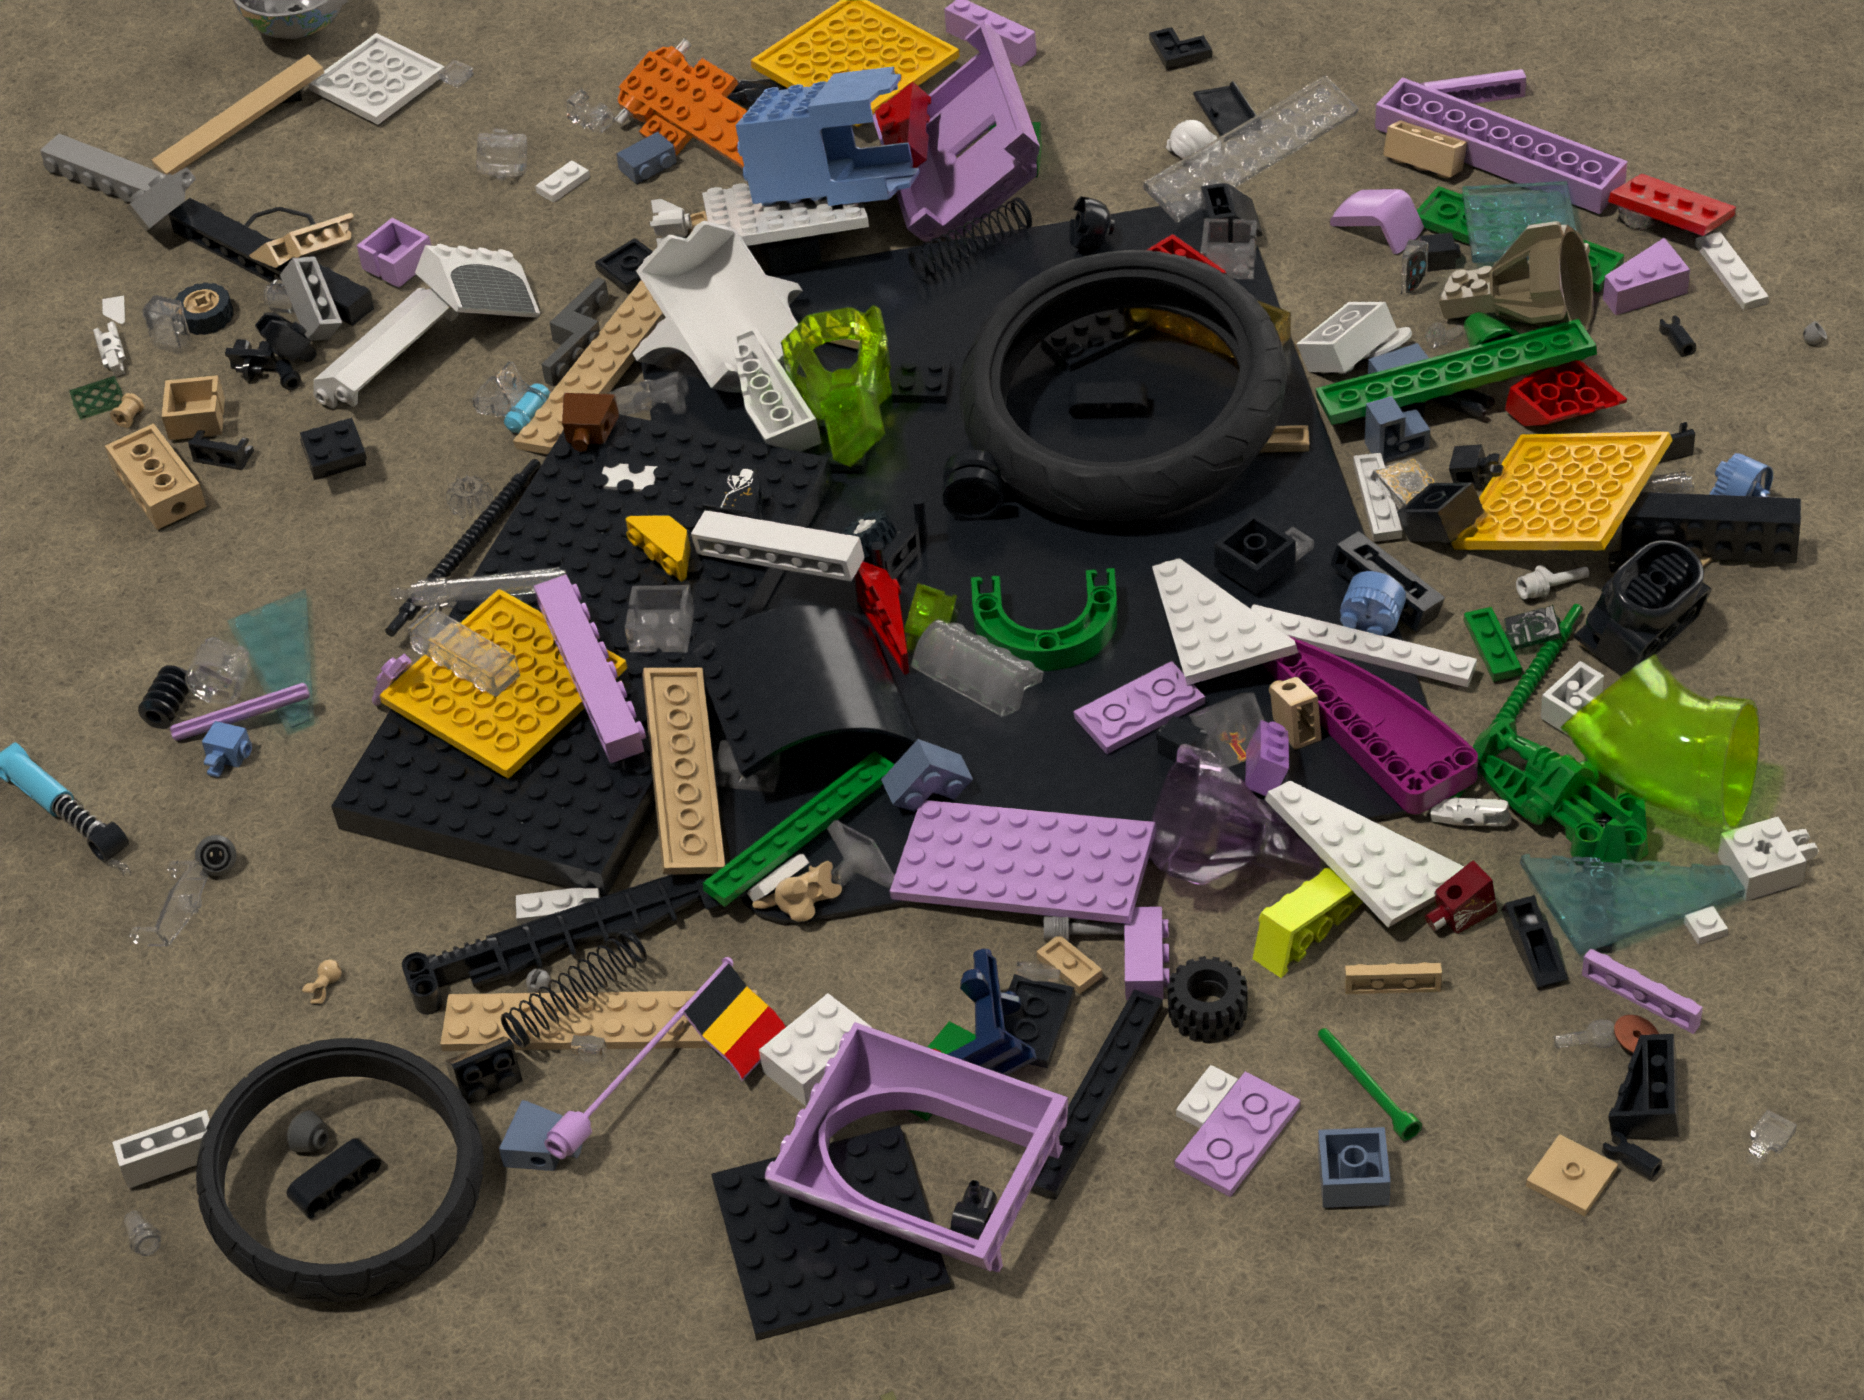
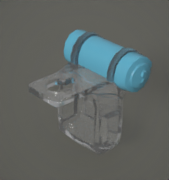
[471,361,551,434]

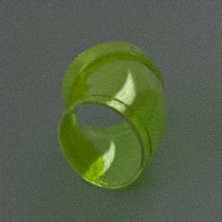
[1560,654,1760,831]

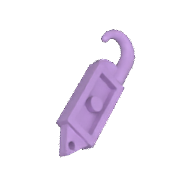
[372,654,412,706]

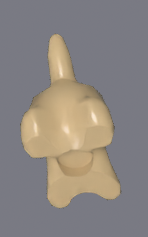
[752,861,842,922]

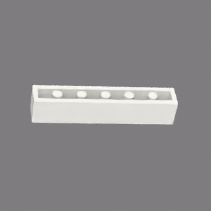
[691,510,865,581]

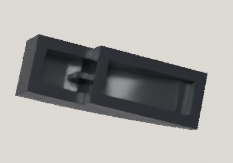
[1501,895,1568,989]

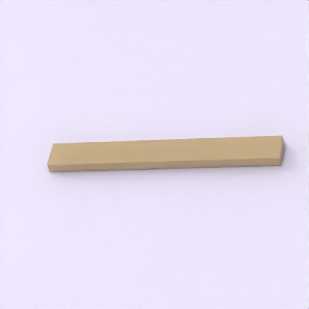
[152,54,325,175]

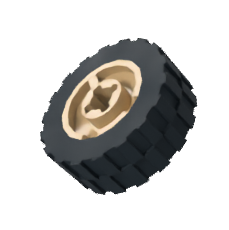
[173,282,234,335]

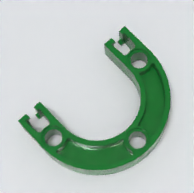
[971,568,1117,671]

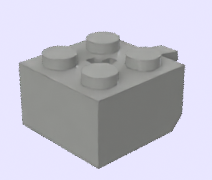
[127,167,196,231]

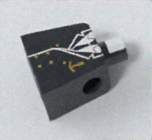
[702,469,763,520]

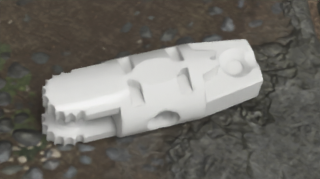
[93,322,126,377]
[1431,798,1511,826]

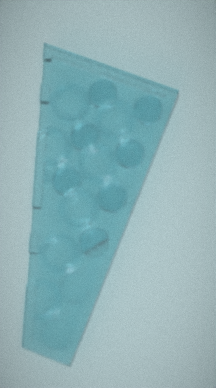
[227,589,315,735]

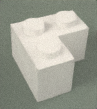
[1541,661,1609,748]

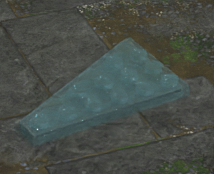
[1520,854,1745,955]

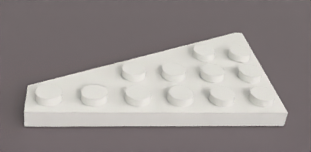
[1152,558,1298,685]
[1265,781,1464,927]

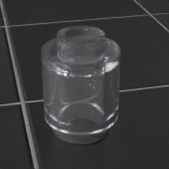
[1650,471,1694,494]

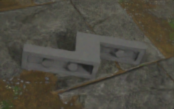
[541,277,609,386]

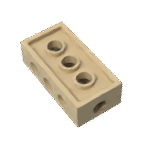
[105,423,206,530]

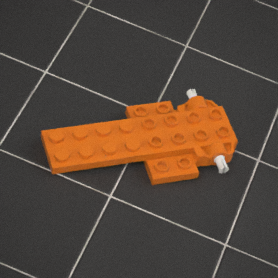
[614,38,747,168]

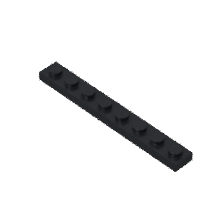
[1030,989,1163,1200]

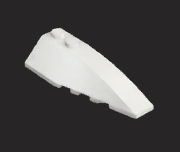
[731,326,821,452]

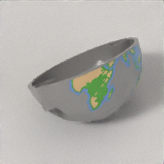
[233,0,349,39]

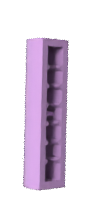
[1421,69,1526,104]

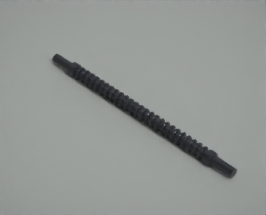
[385,459,541,637]

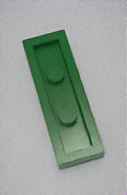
[1463,607,1522,682]

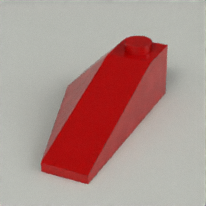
[854,561,909,675]

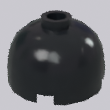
[1069,196,1115,249]

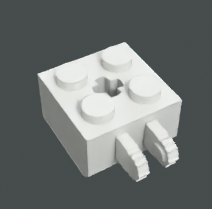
[1718,817,1819,901]

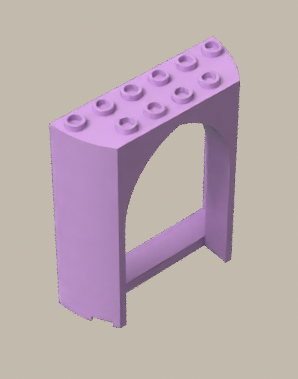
[765,1022,1068,1272]

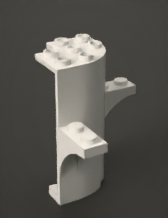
[632,221,812,392]

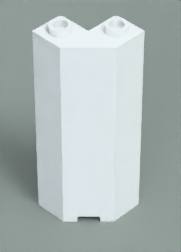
[314,288,458,409]

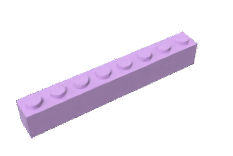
[534,575,646,764]

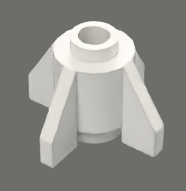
[650,199,692,247]

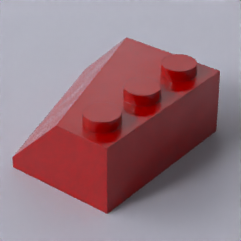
[1505,360,1627,426]

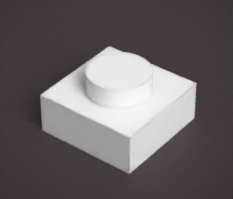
[1684,906,1728,945]

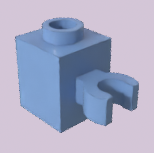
[202,721,252,777]

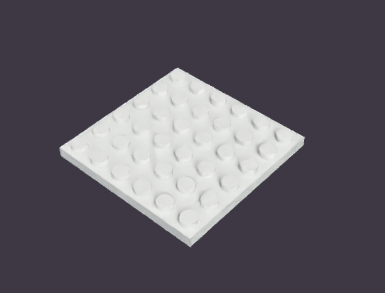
[702,183,869,246]

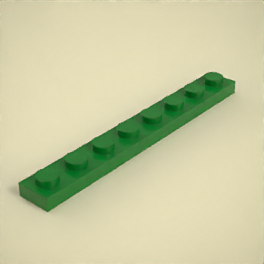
[703,751,894,907]

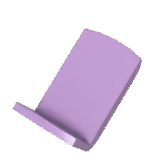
[1330,189,1424,254]

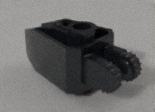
[255,312,317,363]

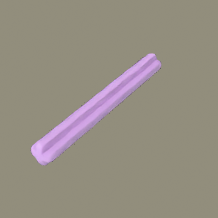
[170,683,310,741]

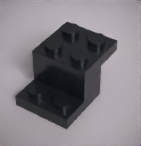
[300,418,367,480]

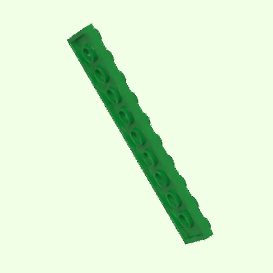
[1315,319,1597,425]

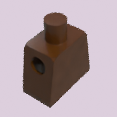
[562,393,619,452]

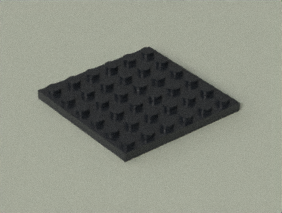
[711,1125,951,1341]

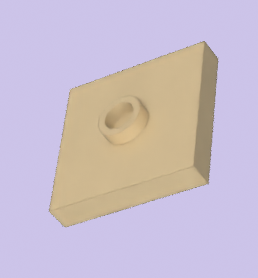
[1526,1134,1618,1217]

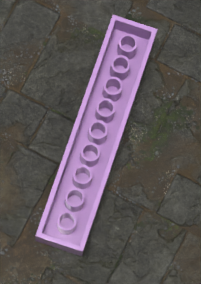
[1375,77,1627,214]

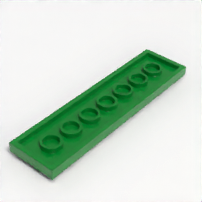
[1417,186,1624,293]

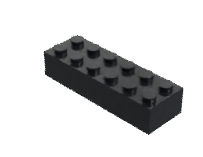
[1621,492,1801,563]

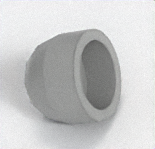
[1803,321,1827,345]
[526,969,552,993]

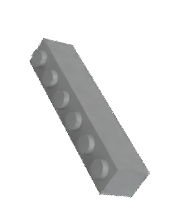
[40,134,167,202]

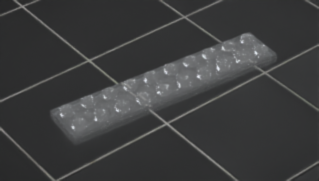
[1143,75,1359,223]

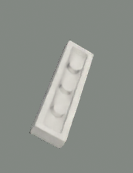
[1695,232,1769,310]
[1353,453,1402,542]

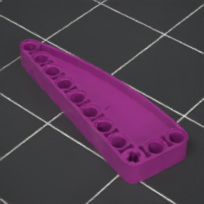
[1261,636,1478,814]

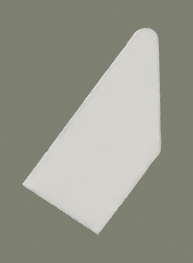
[102,296,125,324]

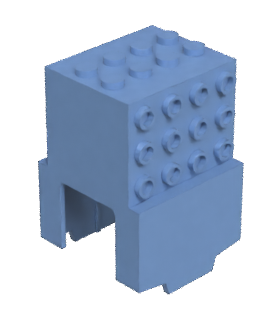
[735,66,920,206]

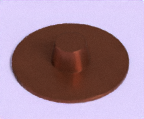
[1614,1015,1659,1053]

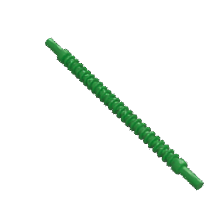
[1448,604,1583,799]

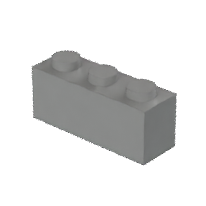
[280,257,342,341]

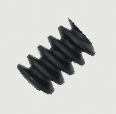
[138,665,194,729]

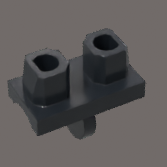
[225,339,277,381]

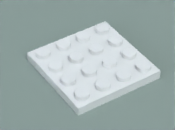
[308,33,446,125]

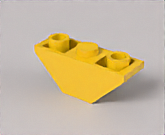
[625,516,691,582]

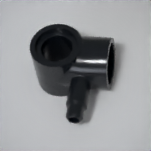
[950,1180,997,1240]

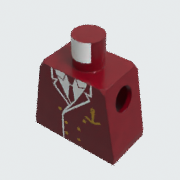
[1425,860,1498,934]

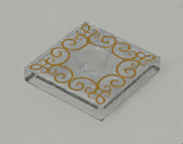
[1370,457,1438,509]

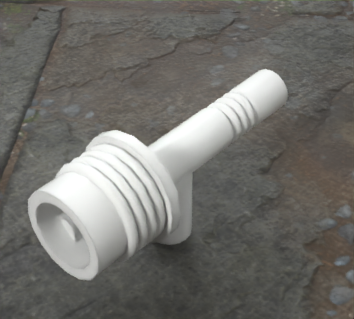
[1516,565,1589,599]

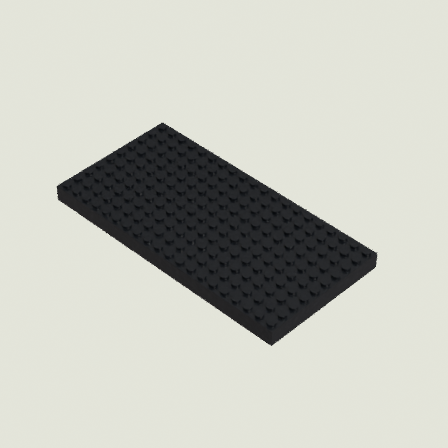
[331,414,833,896]

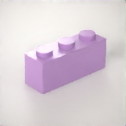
[1124,907,1170,1000]

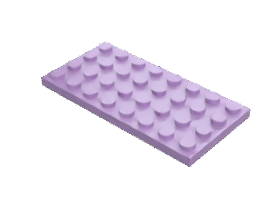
[889,800,1156,924]

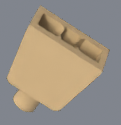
[1269,677,1321,750]

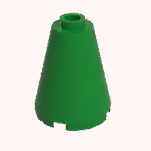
[1464,312,1519,348]

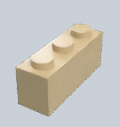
[1383,120,1467,178]

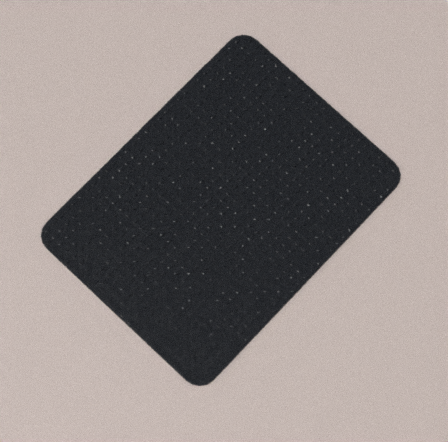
[641,201,1429,924]

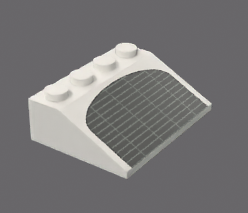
[415,244,540,318]

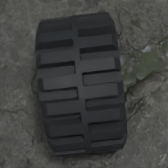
[1168,956,1248,1043]

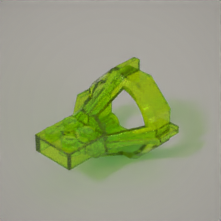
[781,305,892,467]

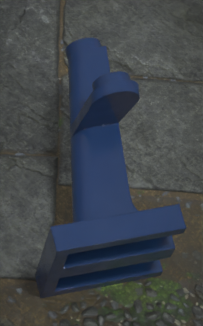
[947,949,1037,1076]

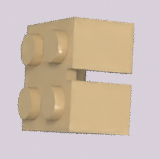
[162,375,225,440]

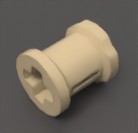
[110,393,144,428]

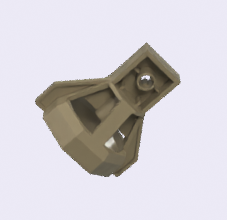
[1439,221,1594,331]

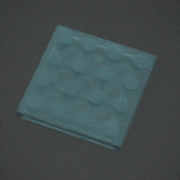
[1462,181,1576,263]

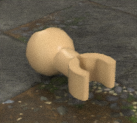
[302,959,342,1004]

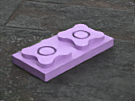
[1074,661,1205,754]
[1175,1072,1300,1197]

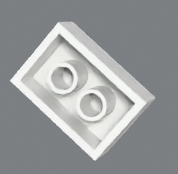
[1296,302,1397,374]
[759,993,872,1106]

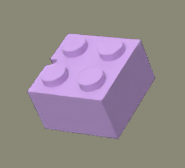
[357,218,431,288]

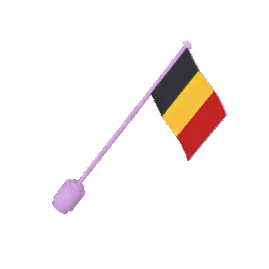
[544,957,786,1159]

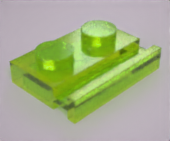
[904,583,957,644]

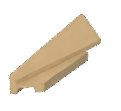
[249,212,353,268]

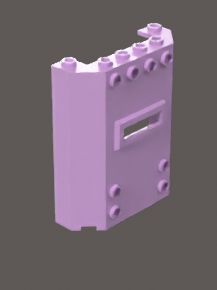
[873,21,1040,242]

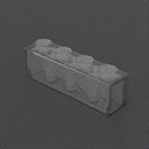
[408,607,520,697]

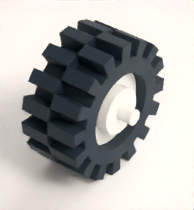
[842,509,897,558]

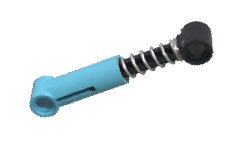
[0,742,129,863]

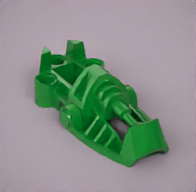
[1473,718,1648,870]

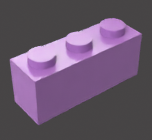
[1245,720,1289,796]

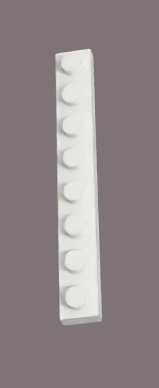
[1251,604,1477,687]

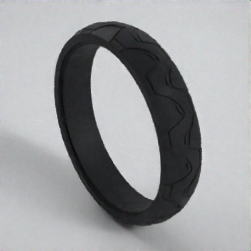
[196,1038,484,1302]

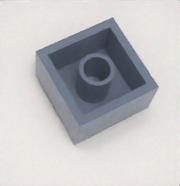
[1318,1127,1390,1208]

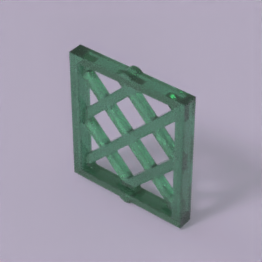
[69,376,123,420]

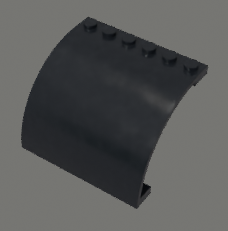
[693,606,919,779]

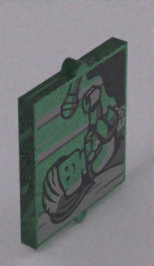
[1504,605,1562,651]

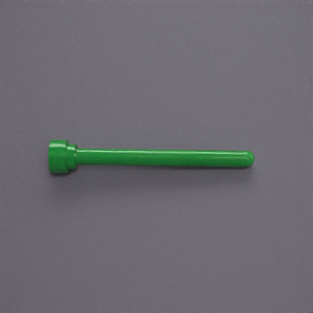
[1318,1028,1422,1141]

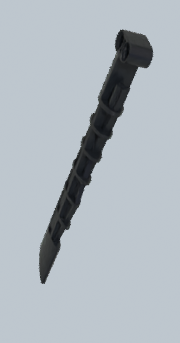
[402,862,757,1015]

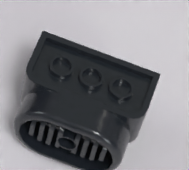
[1574,540,1712,681]

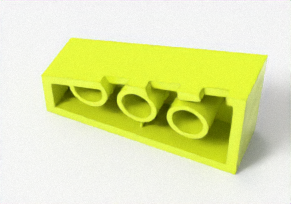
[1252,867,1363,978]

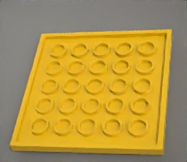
[751,0,960,127]
[1451,432,1673,551]
[379,589,628,779]

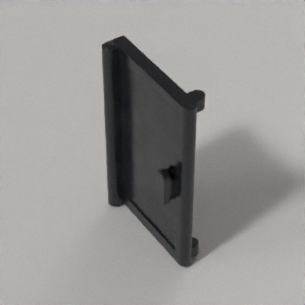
[1193,81,1264,142]

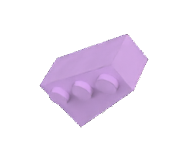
[1603,238,1690,315]

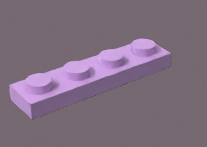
[1582,948,1703,1034]

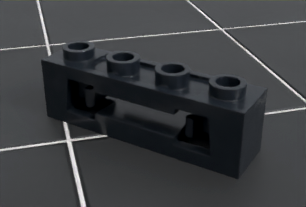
[1330,531,1445,632]

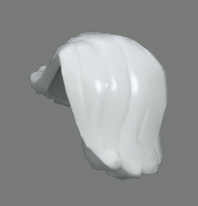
[1166,120,1221,167]

